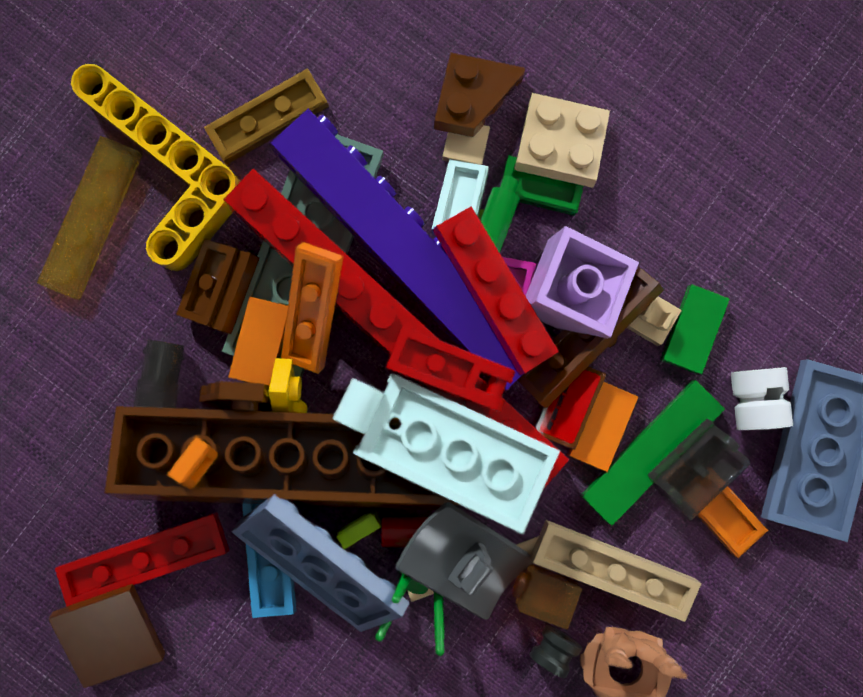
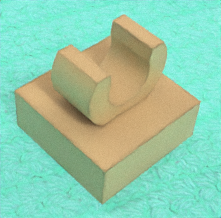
[627,297,682,346]

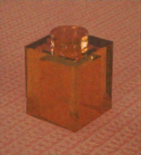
[512,564,582,630]

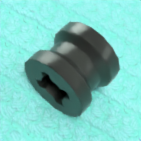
[529,625,582,678]

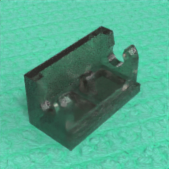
[648,419,751,521]

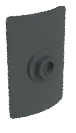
[396,502,533,620]

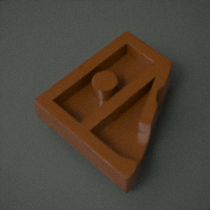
[434,52,525,137]
[199,381,271,412]

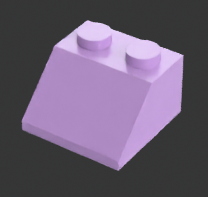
[526,226,639,338]

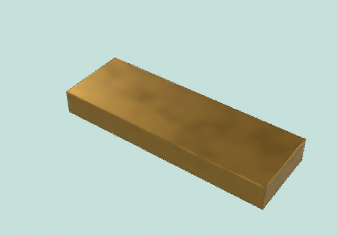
[204,68,329,165]

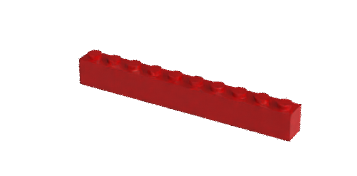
[223,168,570,491]

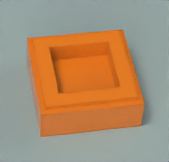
[167,437,218,489]

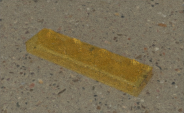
[37,136,142,300]

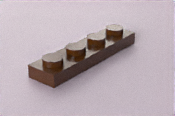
[517,266,664,408]

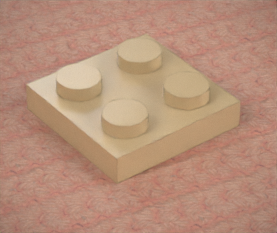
[514,93,610,188]

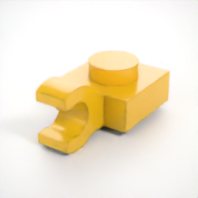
[269,358,307,413]

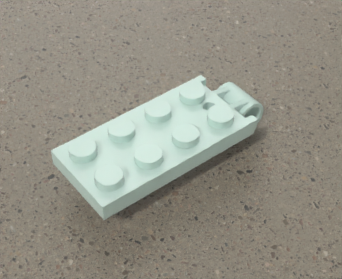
[333,373,560,534]

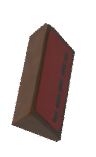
[535,367,606,450]

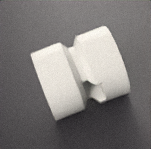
[731,367,793,430]

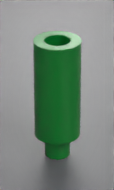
[480,176,520,253]

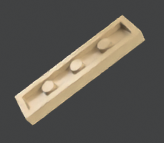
[530,520,701,622]

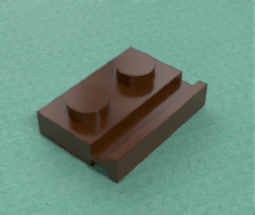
[176,239,259,334]

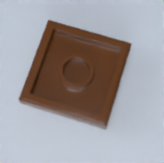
[48,584,166,688]

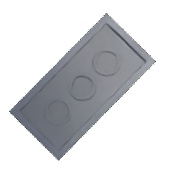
[761,359,863,542]
[231,495,410,632]

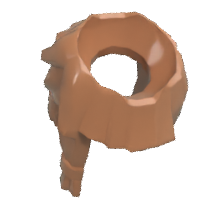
[580,627,687,697]

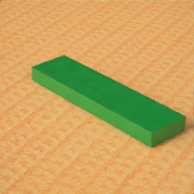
[580,380,725,526]

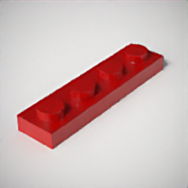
[433,206,559,375]
[55,512,230,607]

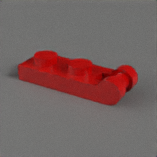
[386,326,516,412]

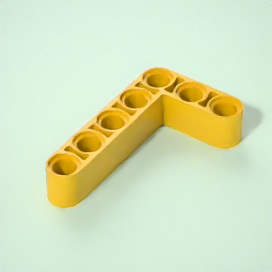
[71,64,240,271]

